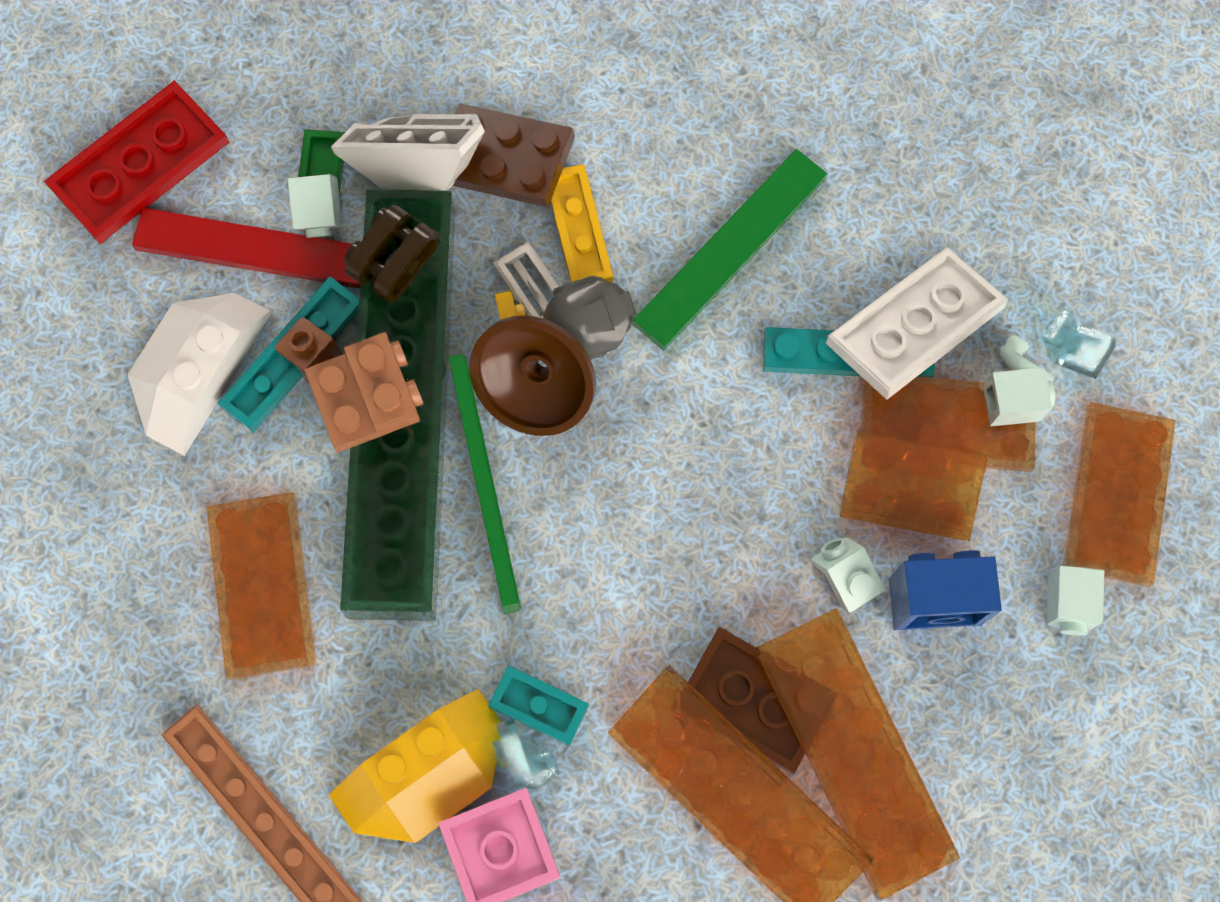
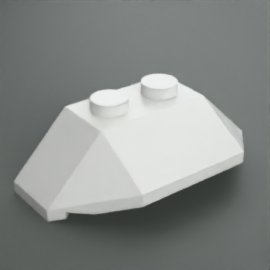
[331,114,485,193]
[127,293,272,456]

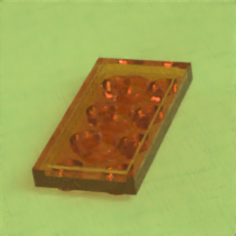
[860,377,1036,472]
[1063,402,1176,587]
[206,492,318,681]

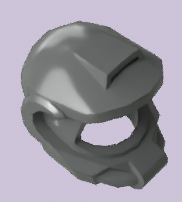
[543,276,636,360]

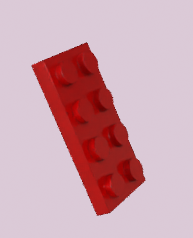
[44,80,230,244]

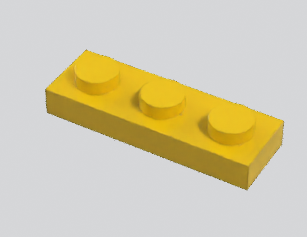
[550,164,614,283]

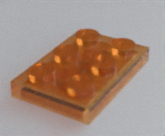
[839,430,988,542]

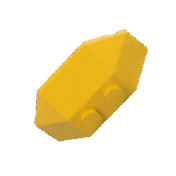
[329,689,504,843]

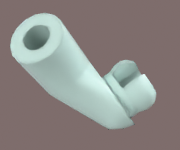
[1000,335,1054,383]

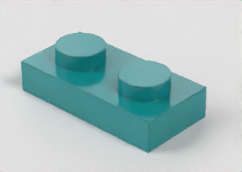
[488,665,589,747]

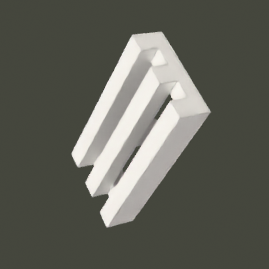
[493,242,559,318]

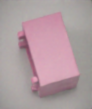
[438,788,561,902]

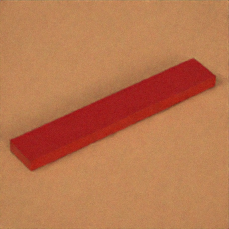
[132,207,387,291]

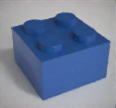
[889,550,1002,630]

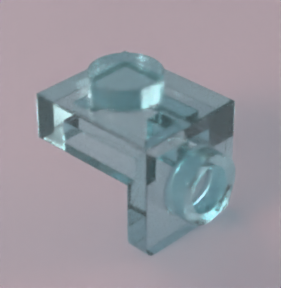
[1043,308,1116,379]
[492,719,560,789]

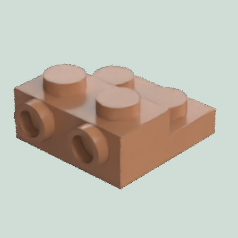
[304,332,423,453]

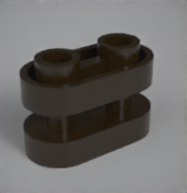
[344,205,440,303]

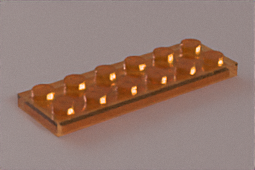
[754,608,960,900]
[608,665,874,902]

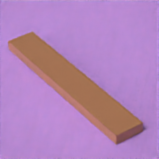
[161,704,364,902]

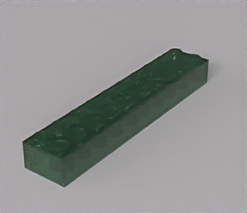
[340,189,455,621]

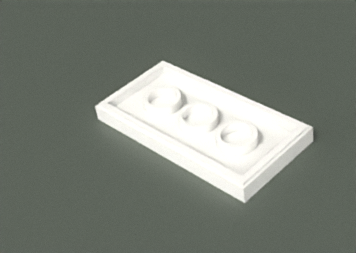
[826,247,1008,400]

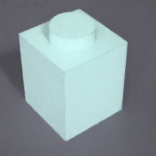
[287,174,343,238]
[983,367,1055,427]
[1046,565,1105,636]

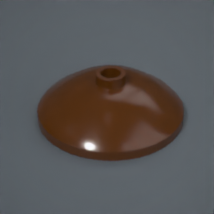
[469,316,596,436]

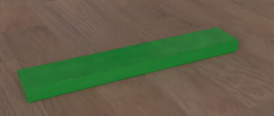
[632,148,828,351]
[448,354,521,614]

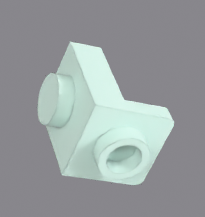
[811,537,885,613]

